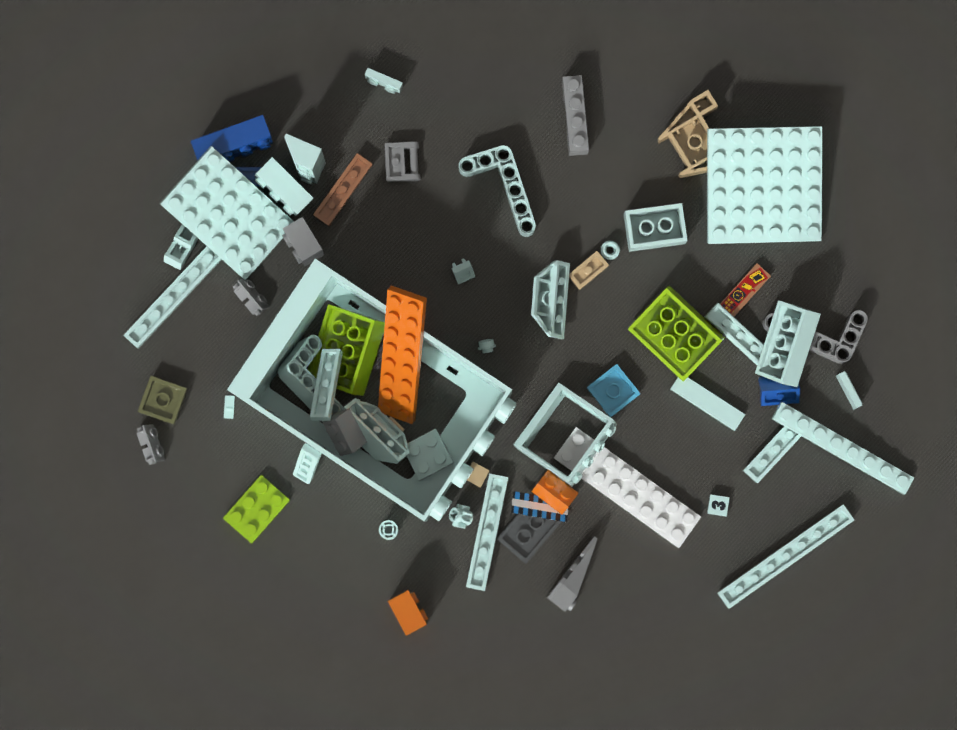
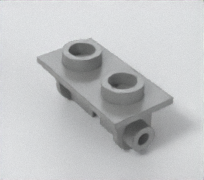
[233,279,269,316]
[136,424,165,465]

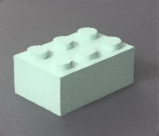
[255,157,313,216]
[624,203,688,252]

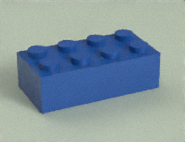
[191,115,274,162]

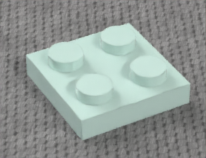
[407,428,454,481]

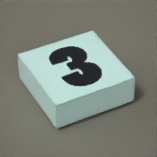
[707,494,730,517]

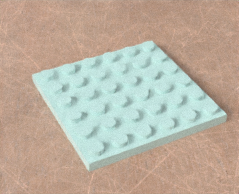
[707,126,822,244]

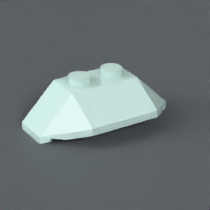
[531,260,570,339]
[343,398,410,464]

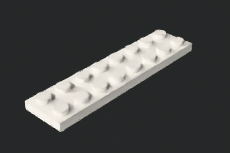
[554,427,701,548]

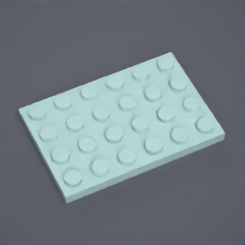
[159,146,294,280]

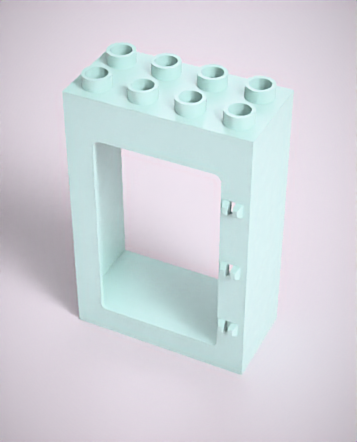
[227,259,517,522]

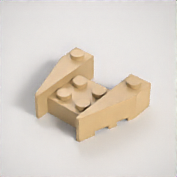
[658,90,718,178]

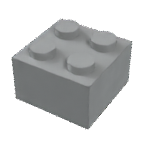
[282,217,324,266]

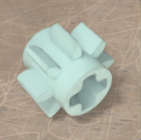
[449,504,473,529]

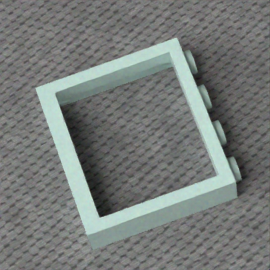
[514,383,617,487]

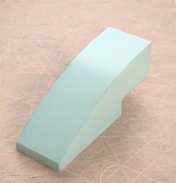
[164,224,198,270]

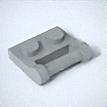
[385,142,421,182]

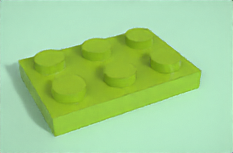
[223,475,290,544]

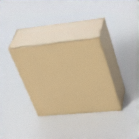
[467,462,489,488]

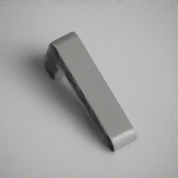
[762,310,868,364]

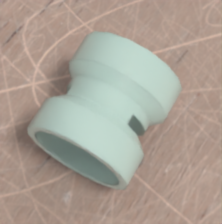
[379,520,398,540]

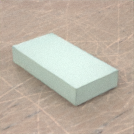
[836,371,863,410]

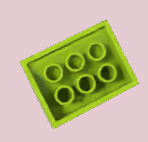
[628,285,725,382]
[308,304,385,396]

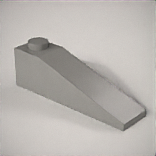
[546,536,598,612]

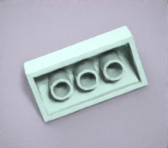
[284,134,326,184]
[755,300,821,387]

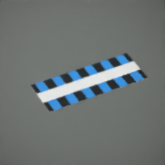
[511,491,568,522]

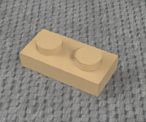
[569,251,609,290]

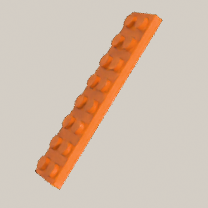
[378,285,427,424]

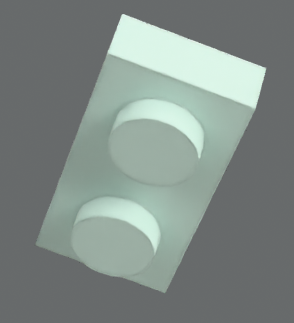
[365,68,403,94]

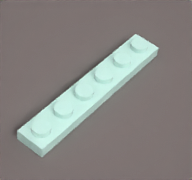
[466,473,508,591]

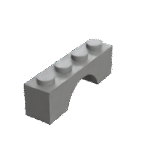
[562,75,589,156]

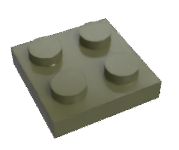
[137,376,187,425]

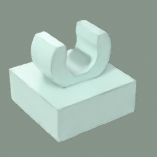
[451,258,475,284]

